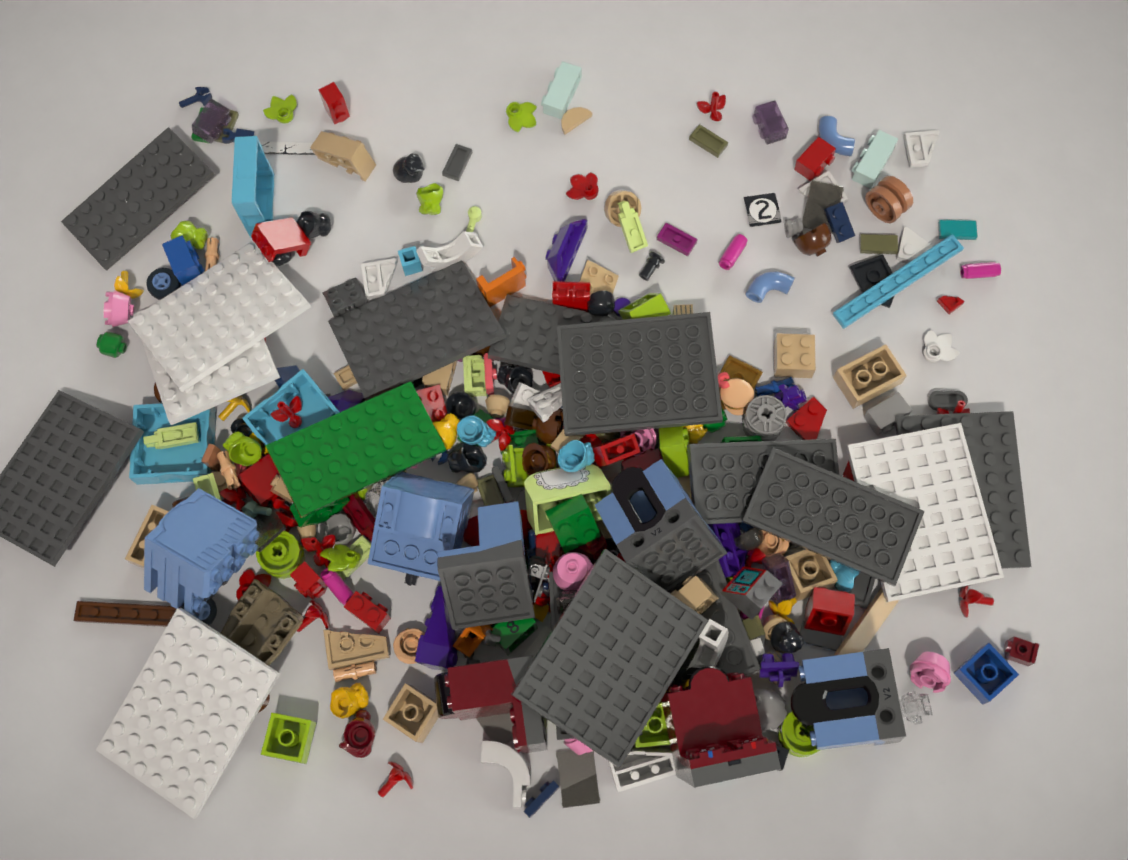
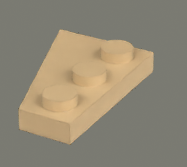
[323,630,390,670]

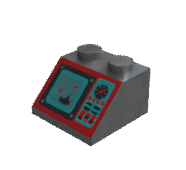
[721,566,783,620]

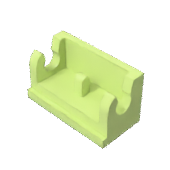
[463,355,487,397]

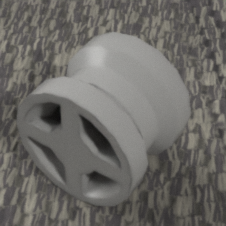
[784,218,803,238]

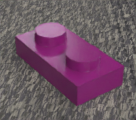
[657,223,698,256]

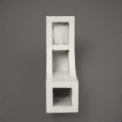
[416,231,483,272]
[681,619,729,686]
[481,741,531,808]

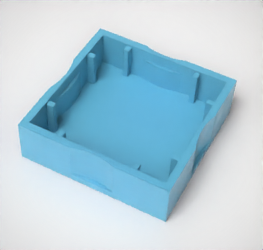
[231,136,275,238]
[242,369,340,445]
[129,404,216,485]

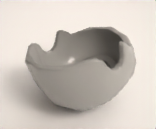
[325,513,355,545]

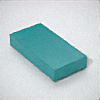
[938,220,978,240]

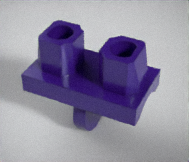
[774,384,807,411]
[759,653,799,687]

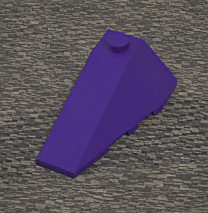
[415,586,458,671]

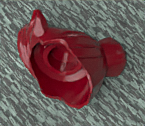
[339,710,375,758]

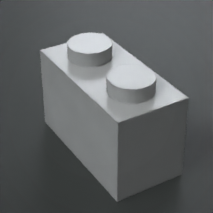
[864,392,912,435]

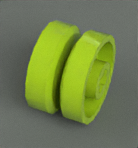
[256,530,305,579]
[778,711,820,757]

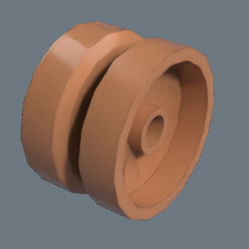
[865,176,914,224]

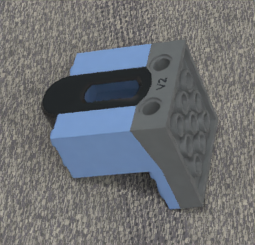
[595,459,727,593]
[437,501,535,630]
[791,648,906,750]

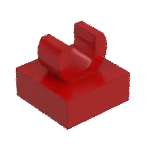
[275,511,299,532]

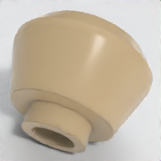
[485,395,510,418]
[455,472,478,493]
[763,614,787,640]

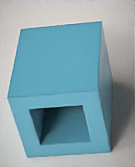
[398,246,423,276]

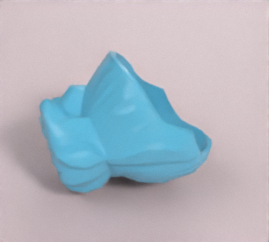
[457,415,496,447]
[558,440,595,473]
[830,560,859,592]

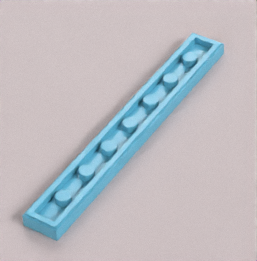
[832,234,964,329]

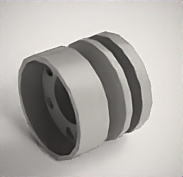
[742,395,787,441]

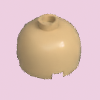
[604,190,642,227]

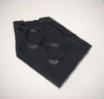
[849,254,894,308]

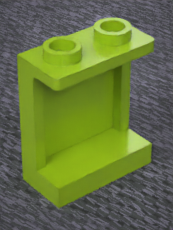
[502,444,556,487]

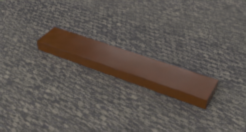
[73,601,196,627]

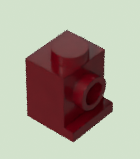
[1003,637,1040,666]

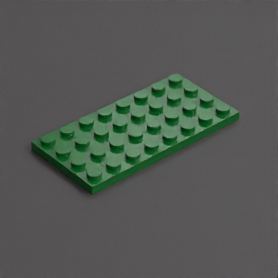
[266,381,446,518]

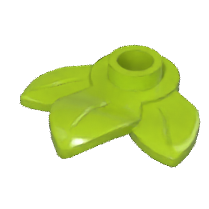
[263,94,297,124]
[506,102,537,132]
[320,544,361,571]

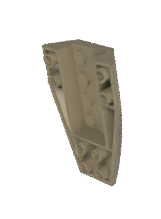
[220,579,303,666]

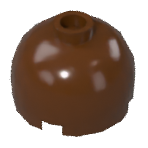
[794,223,831,257]
[532,408,563,444]

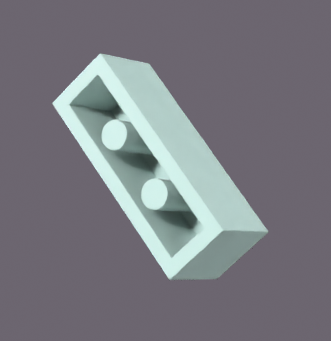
[541,61,582,119]
[852,130,898,189]

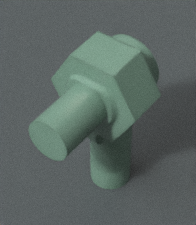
[241,501,272,519]

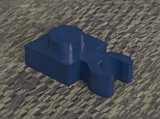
[222,128,254,144]

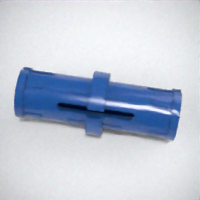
[755,377,795,397]

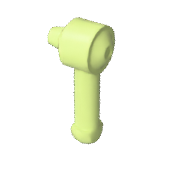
[466,206,482,232]

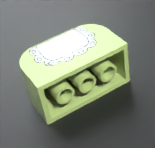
[524,464,611,535]

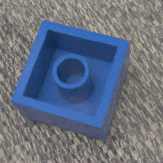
[162,235,205,286]
[953,643,1019,705]

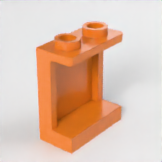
[476,257,527,307]

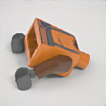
[453,624,501,665]

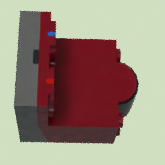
[434,655,547,754]
[661,665,781,788]

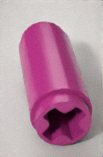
[719,234,748,270]
[960,262,1001,279]
[320,568,353,605]

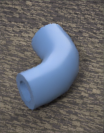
[819,116,855,156]
[746,271,795,303]

